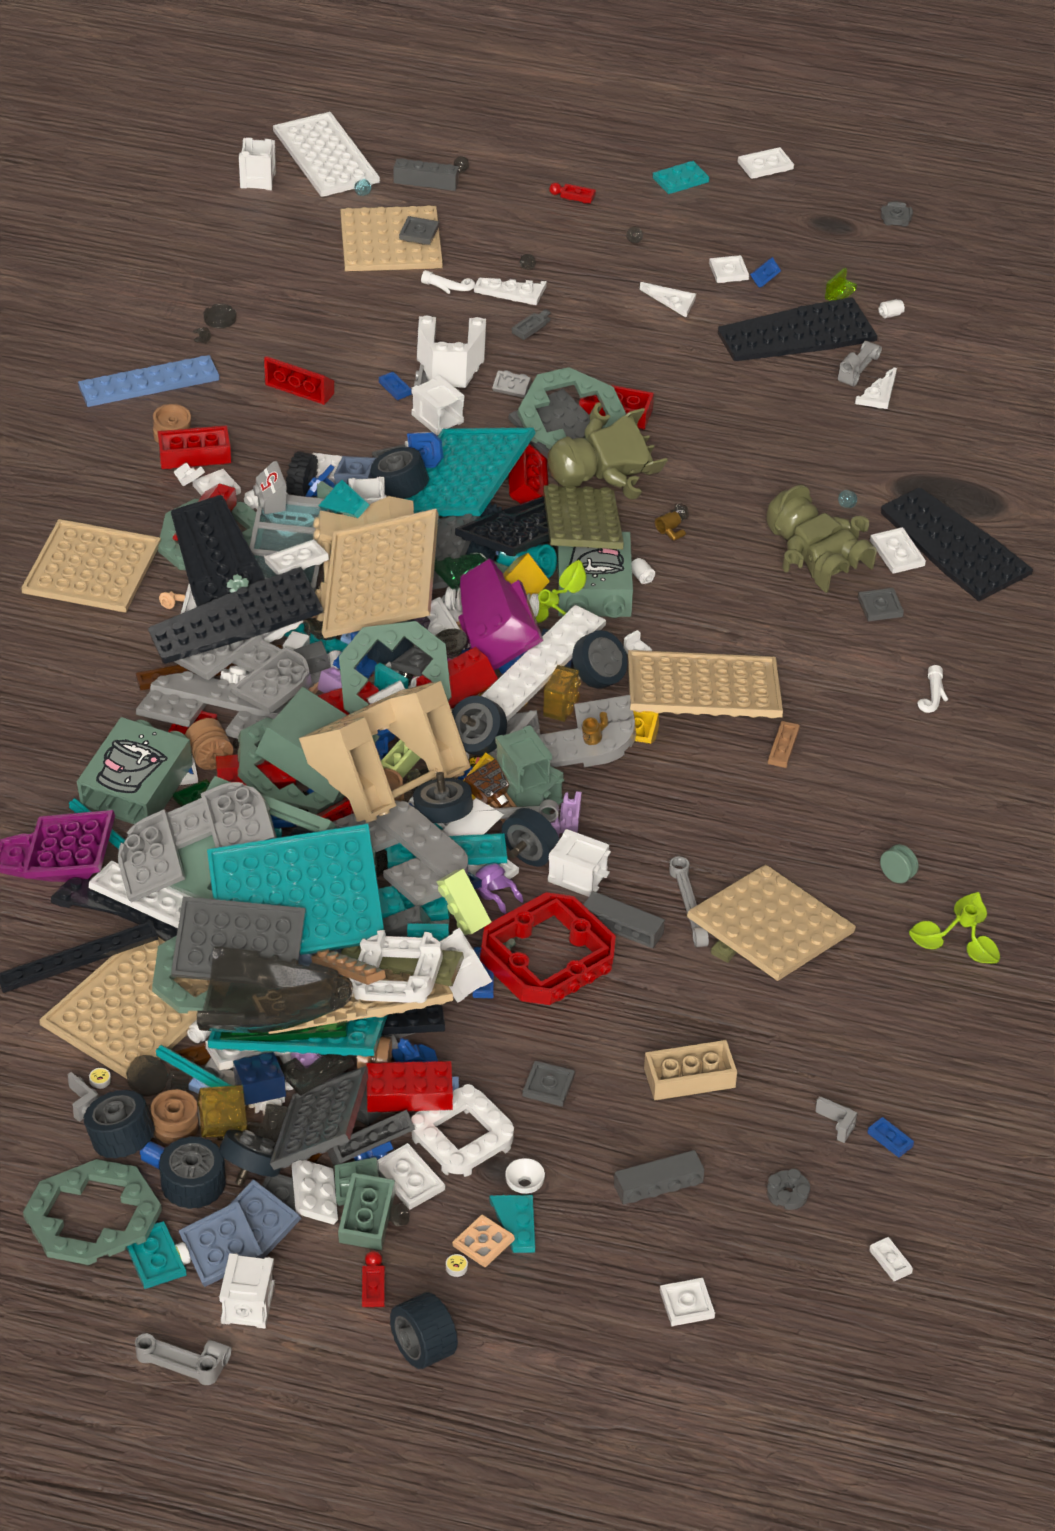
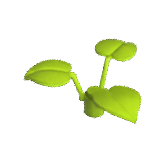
[535,560,586,623]
[909,892,1000,963]

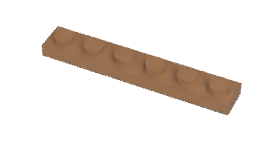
[311,949,386,985]

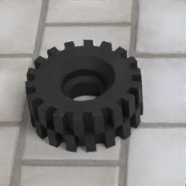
[286,451,318,497]

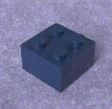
[233,1052,286,1106]

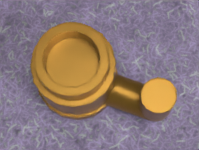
[655,511,686,541]
[582,712,608,745]

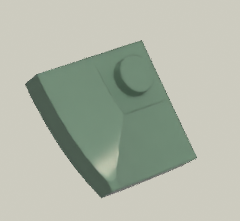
[335,1157,380,1206]

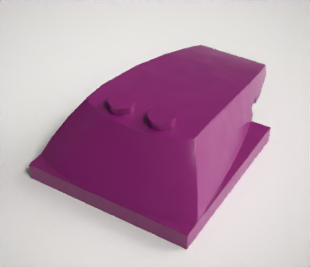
[458,559,544,670]
[0,810,115,882]

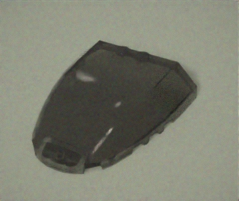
[197,946,353,1033]

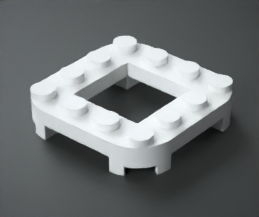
[349,930,443,1003]
[411,1084,514,1177]

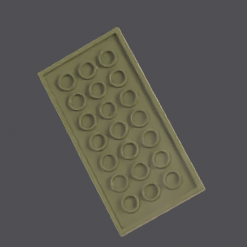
[543,484,624,550]

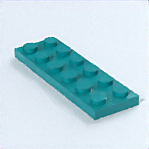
[387,834,507,869]

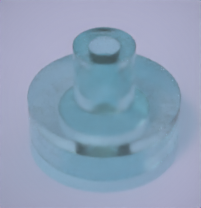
[354,179,371,196]
[838,490,857,508]

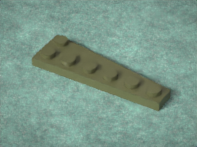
[341,946,464,986]

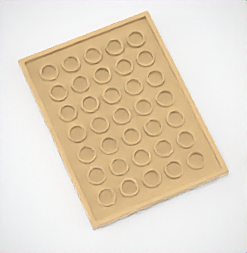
[322,509,439,638]
[627,650,783,718]
[39,937,231,1083]

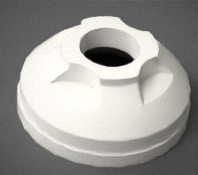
[505,1158,545,1194]

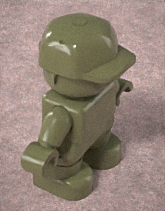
[548,403,668,500]
[766,485,877,593]

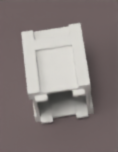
[239,138,276,190]
[412,375,464,435]
[348,477,386,505]
[548,829,611,897]
[440,928,492,1003]
[219,1253,275,1329]

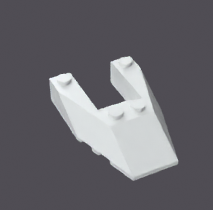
[417,316,486,388]

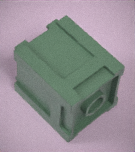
[495,725,552,794]
[507,766,564,815]

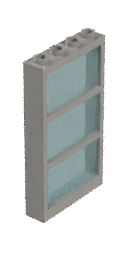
[250,495,331,592]

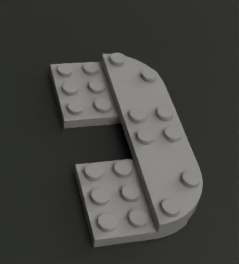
[173,635,311,714]
[136,671,290,739]
[488,695,636,767]
[118,782,277,902]
[333,801,468,906]

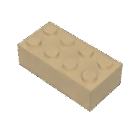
[644,1040,737,1100]

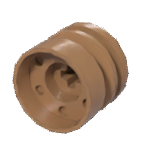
[185,718,233,770]

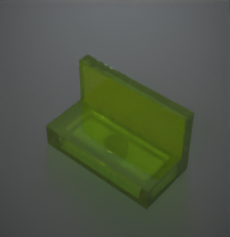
[825,268,857,301]

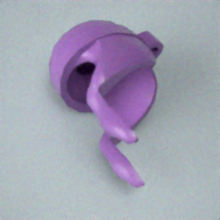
[475,863,523,914]

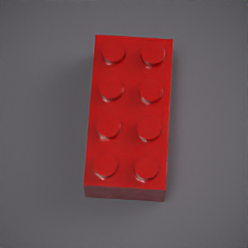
[579,384,654,430]
[366,1061,453,1112]

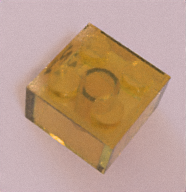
[543,665,581,722]
[198,1085,247,1137]

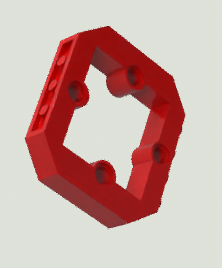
[480,892,616,1005]

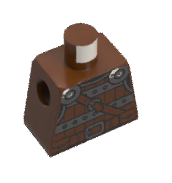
[464,759,509,808]

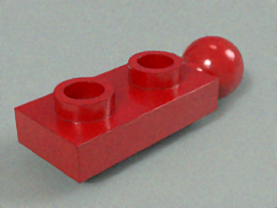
[549,182,596,204]
[362,1251,385,1307]

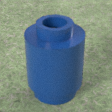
[140,1141,165,1169]

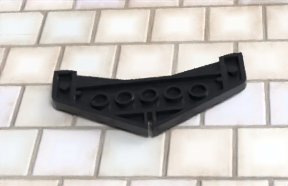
[51,877,178,942]

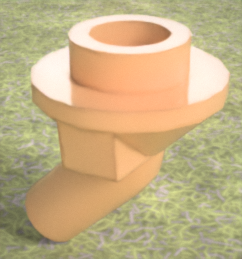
[159,591,185,609]

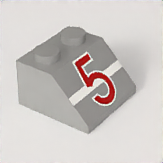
[253,461,286,514]

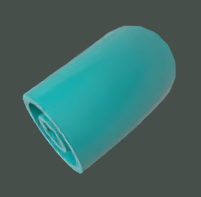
[496,544,557,578]

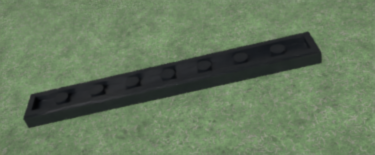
[0,921,159,993]

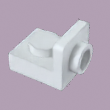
[174,463,205,486]
[624,630,652,654]

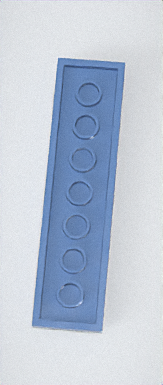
[78,355,219,407]

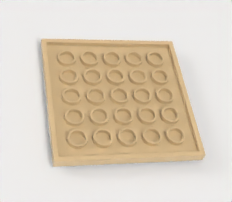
[340,205,442,271]
[22,519,161,612]
[687,864,856,981]

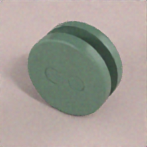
[880,844,919,883]

